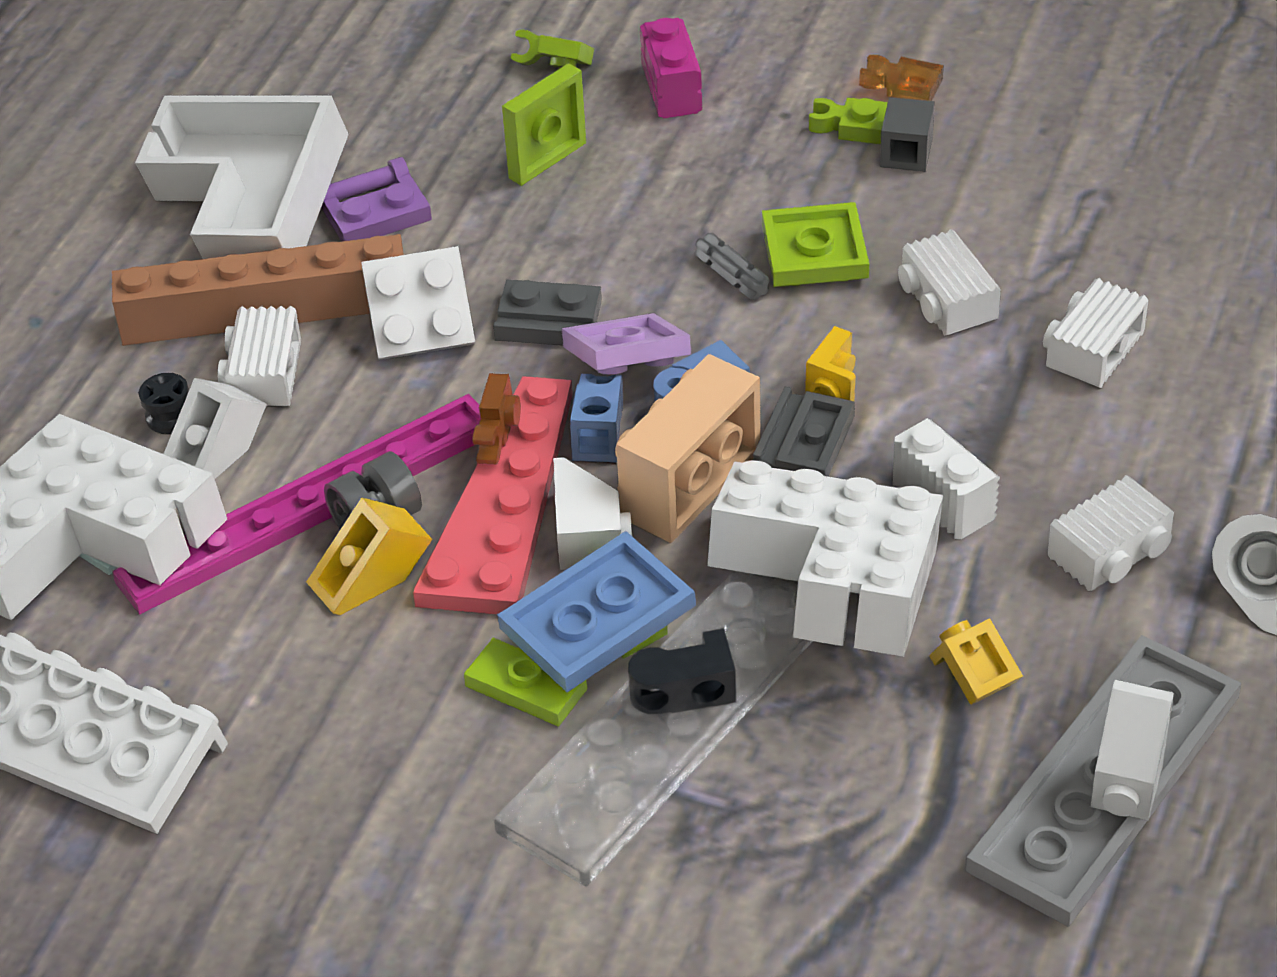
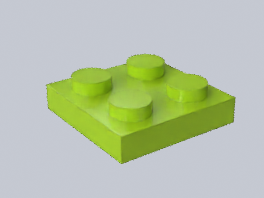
[502,63,586,186]
[762,202,870,287]

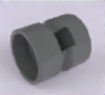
[324,451,422,529]

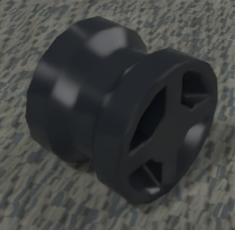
[138,373,189,434]

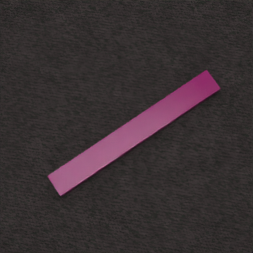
[112,394,481,615]

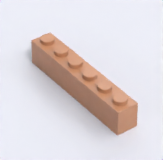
[112,234,404,346]

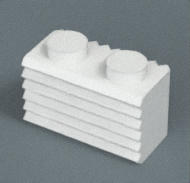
[898,229,1001,336]
[1043,278,1148,388]
[218,306,301,406]
[893,418,1000,540]
[1048,475,1174,591]

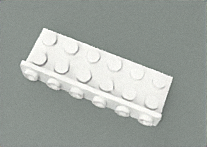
[0,632,228,834]

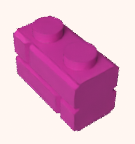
[640,18,702,119]

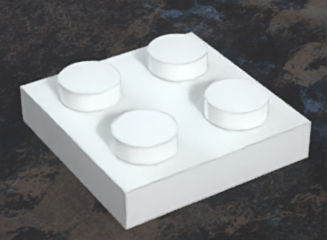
[361,246,475,360]

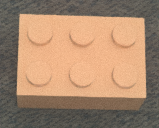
[615,354,761,543]

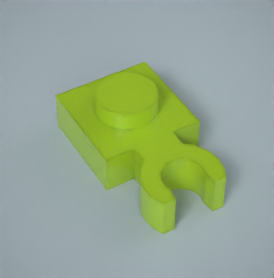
[809,97,888,144]

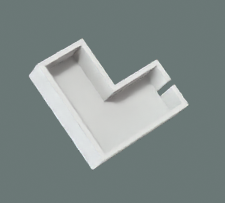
[135,96,349,259]
[0,414,227,620]
[707,461,943,657]

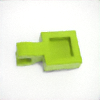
[511,29,595,68]

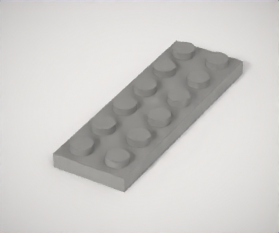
[966,635,1241,927]

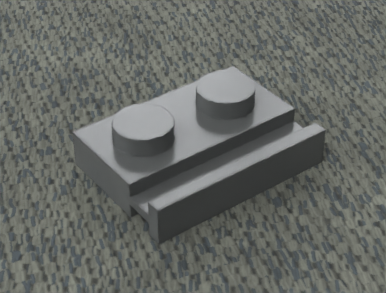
[493,279,602,346]
[753,387,855,477]

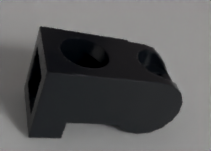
[628,628,736,714]

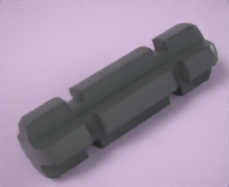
[695,233,769,300]

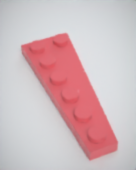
[413,376,573,614]

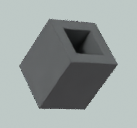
[880,97,935,172]

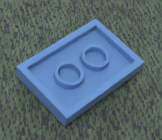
[497,531,696,692]

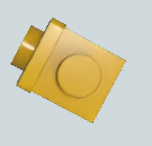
[805,326,856,401]
[929,618,1023,705]

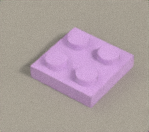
[562,313,691,374]

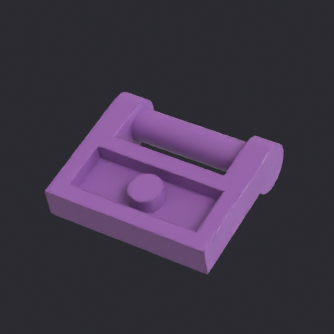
[321,157,432,242]

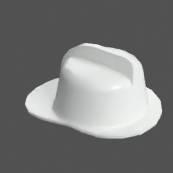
[1212,514,1277,635]

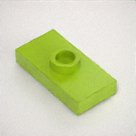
[464,637,587,727]

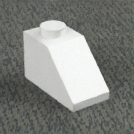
[164,378,267,479]
[553,457,632,570]
[1090,680,1174,821]

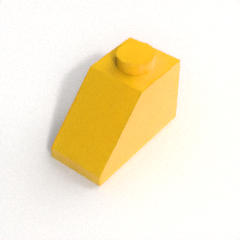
[306,498,433,615]

